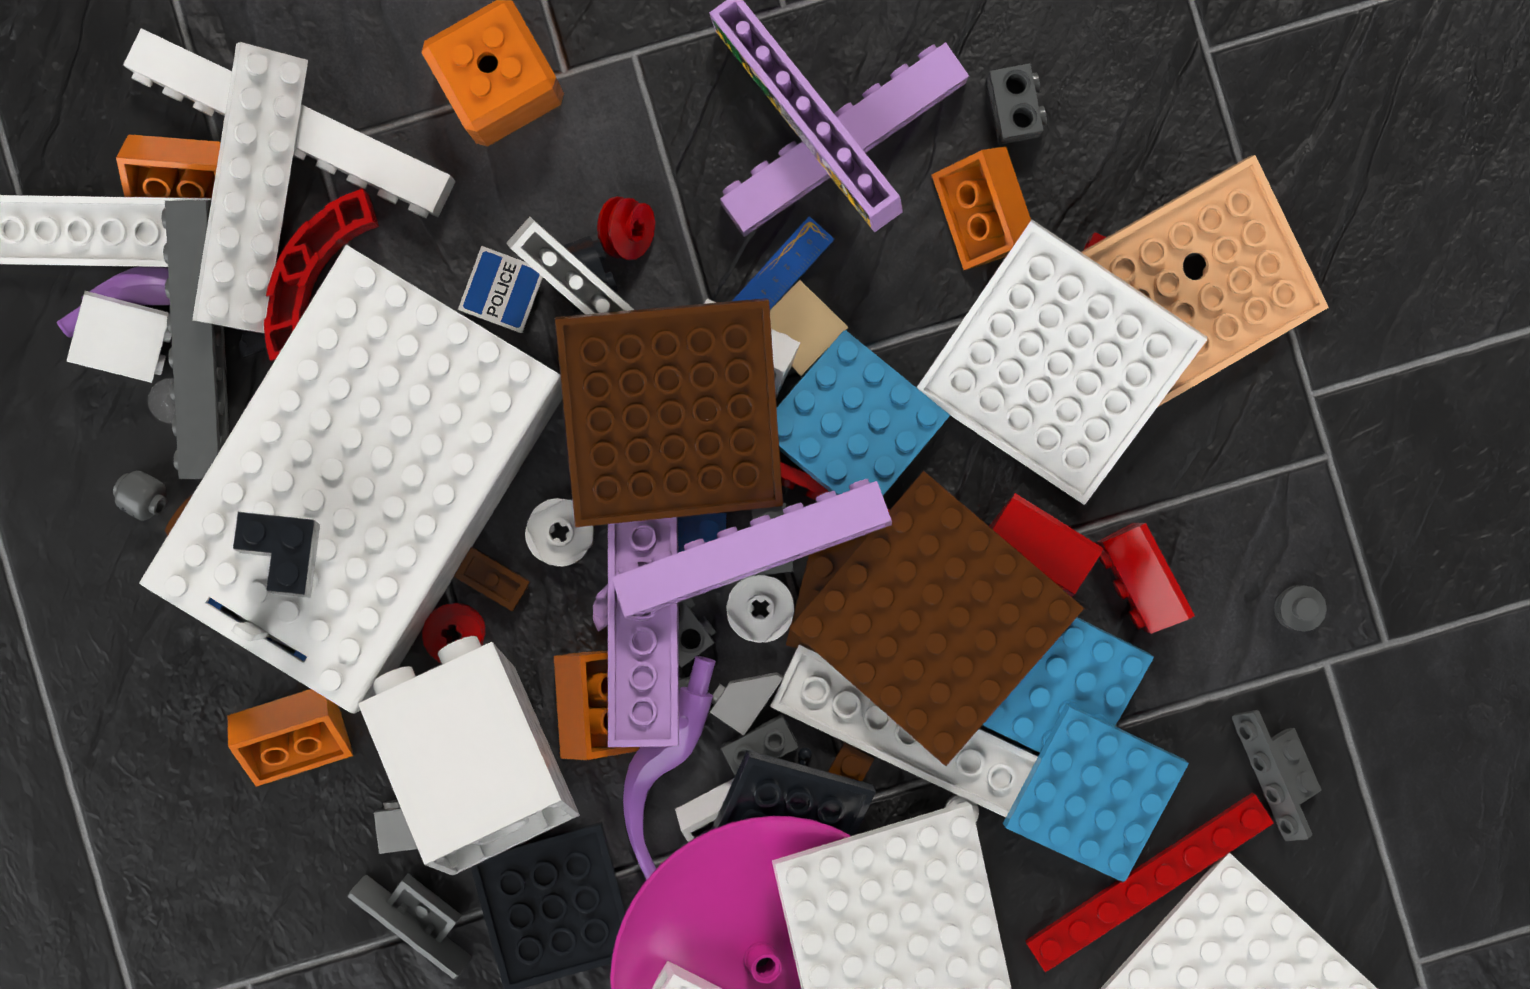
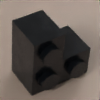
[233,512,320,598]

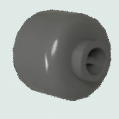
[113,470,168,521]

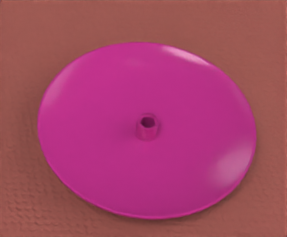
[610,816,851,989]

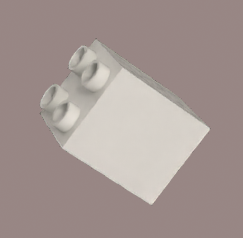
[358,636,580,875]

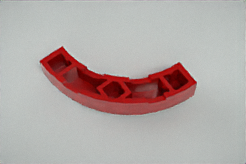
[264,188,379,362]

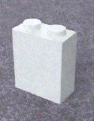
[67,291,171,383]

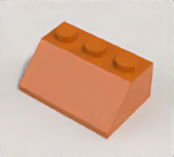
[116,134,221,198]
[931,146,1031,270]
[554,651,639,760]
[228,689,353,787]

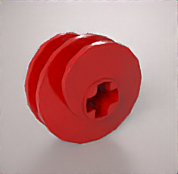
[597,196,655,260]
[422,603,486,663]

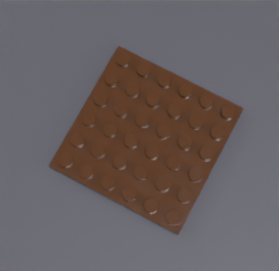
[555,298,783,528]
[789,471,1085,766]

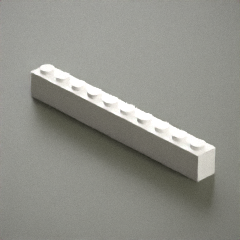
[123,28,456,218]

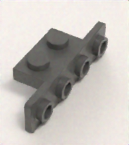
[1232,710,1322,841]
[348,874,472,979]

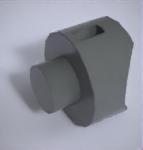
[1274,585,1327,632]

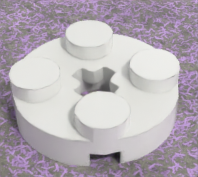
[525,498,594,566]
[726,575,794,643]

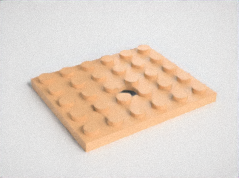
[1081,155,1329,407]

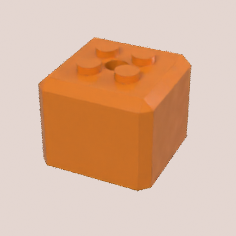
[421,0,564,147]

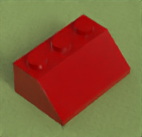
[989,493,1104,597]
[1097,523,1195,634]

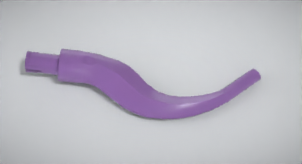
[57,267,170,338]
[623,656,716,880]

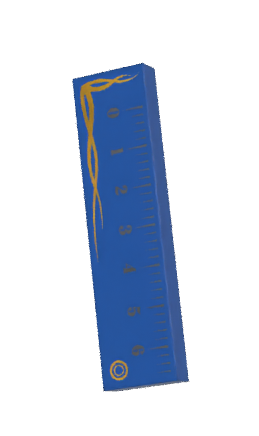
[732,216,834,310]

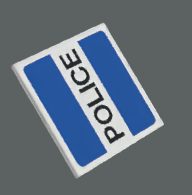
[458,246,543,333]

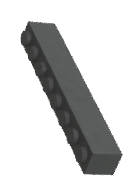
[161,200,229,479]

